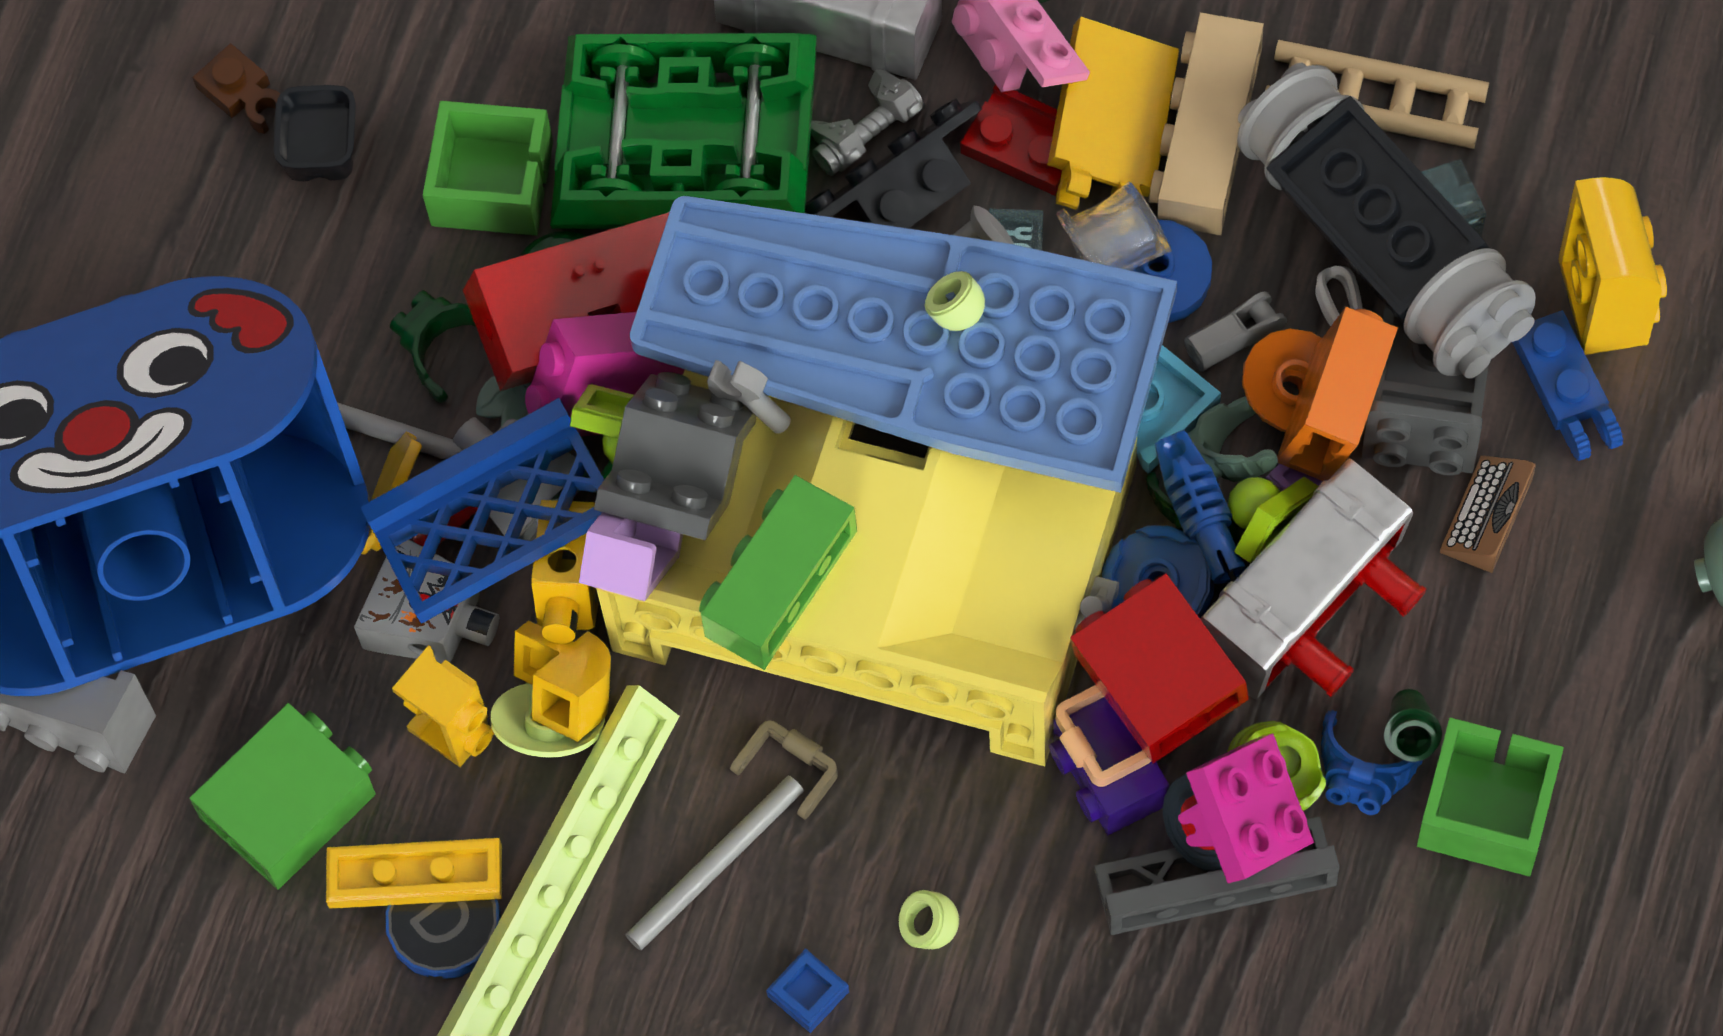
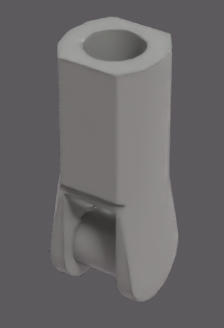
[1184,291,1287,371]

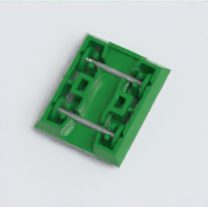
[550,33,817,229]

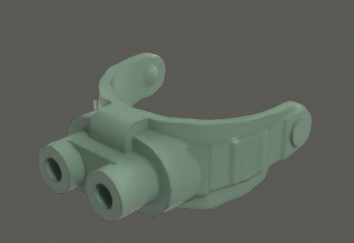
[1187,396,1278,482]

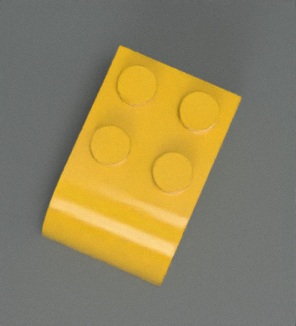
[1558,177,1667,355]

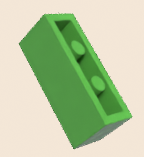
[699,475,857,670]

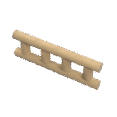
[1265,40,1489,149]

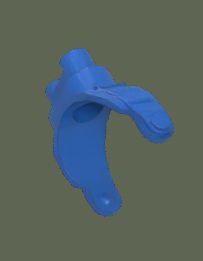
[1321,710,1423,815]

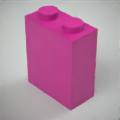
[525,312,685,437]

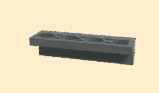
[1094,816,1340,936]

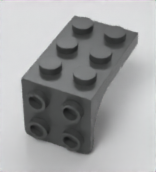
[1362,305,1489,475]

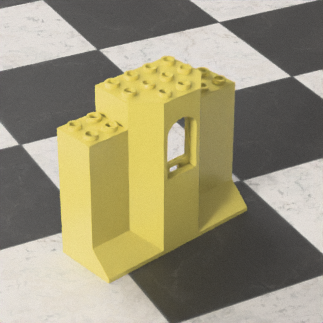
[596,370,1137,767]

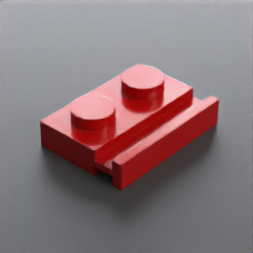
[960,84,1062,196]

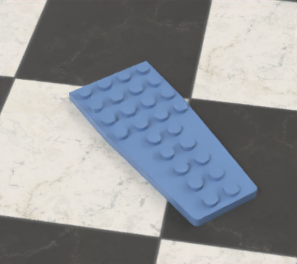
[630,196,1177,493]

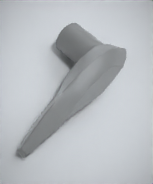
[953,205,1015,245]

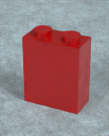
[1070,573,1249,764]

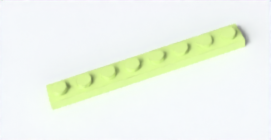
[437,685,679,1036]

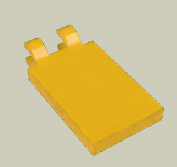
[1047,17,1179,226]

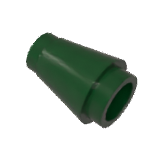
[1384,689,1442,762]

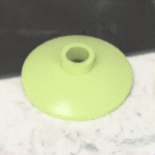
[490,683,605,757]

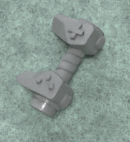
[811,69,925,176]

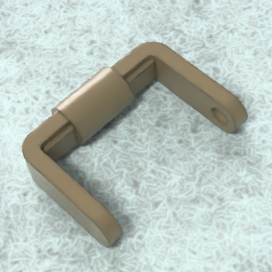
[730,721,838,819]

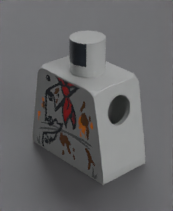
[354,540,500,663]

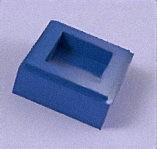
[766,948,850,1033]

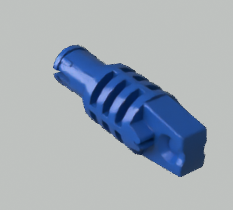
[1155,430,1247,584]

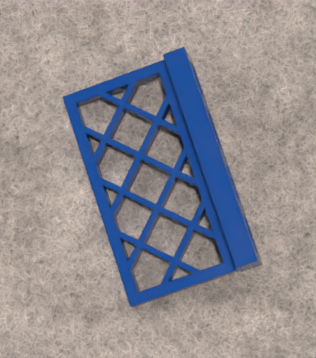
[360,398,604,624]

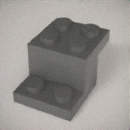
[594,372,757,540]

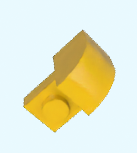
[513,620,611,742]

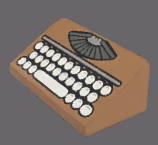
[1440,456,1536,573]

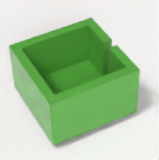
[423,101,553,236]
[1417,718,1564,877]

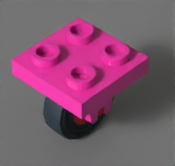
[1162,733,1314,883]

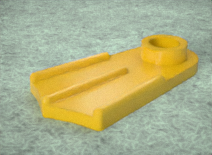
[361,431,422,555]

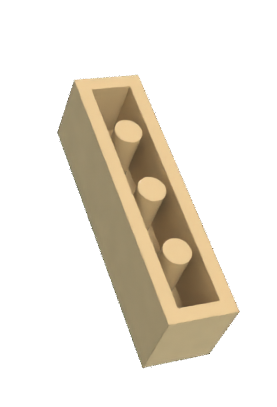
[1149,12,1264,235]

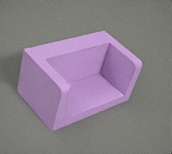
[579,512,683,601]

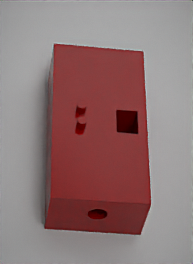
[463,212,670,391]

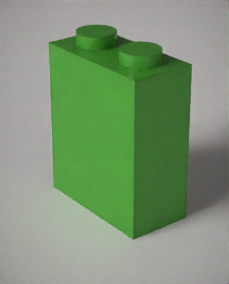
[189,703,376,890]

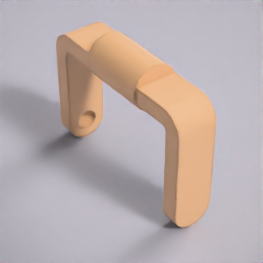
[1055,685,1151,787]

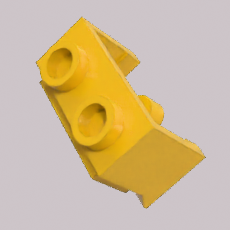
[392,645,494,767]

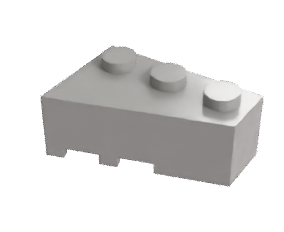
[0,670,156,774]

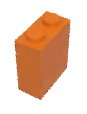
[1277,307,1398,481]

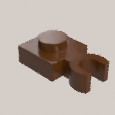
[192,43,281,134]

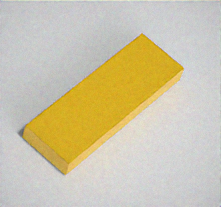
[326,838,502,909]

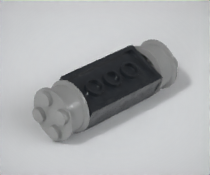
[1237,63,1536,378]

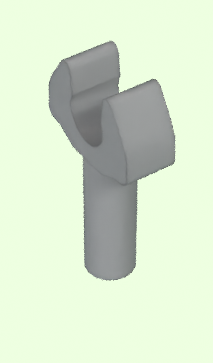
[707,360,791,434]
[1080,576,1119,619]

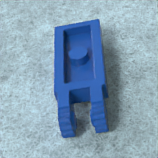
[1512,310,1624,461]

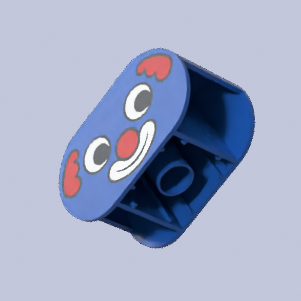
[0,276,370,696]

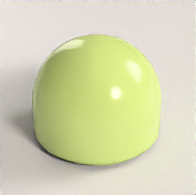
[925,271,985,331]
[899,890,959,949]

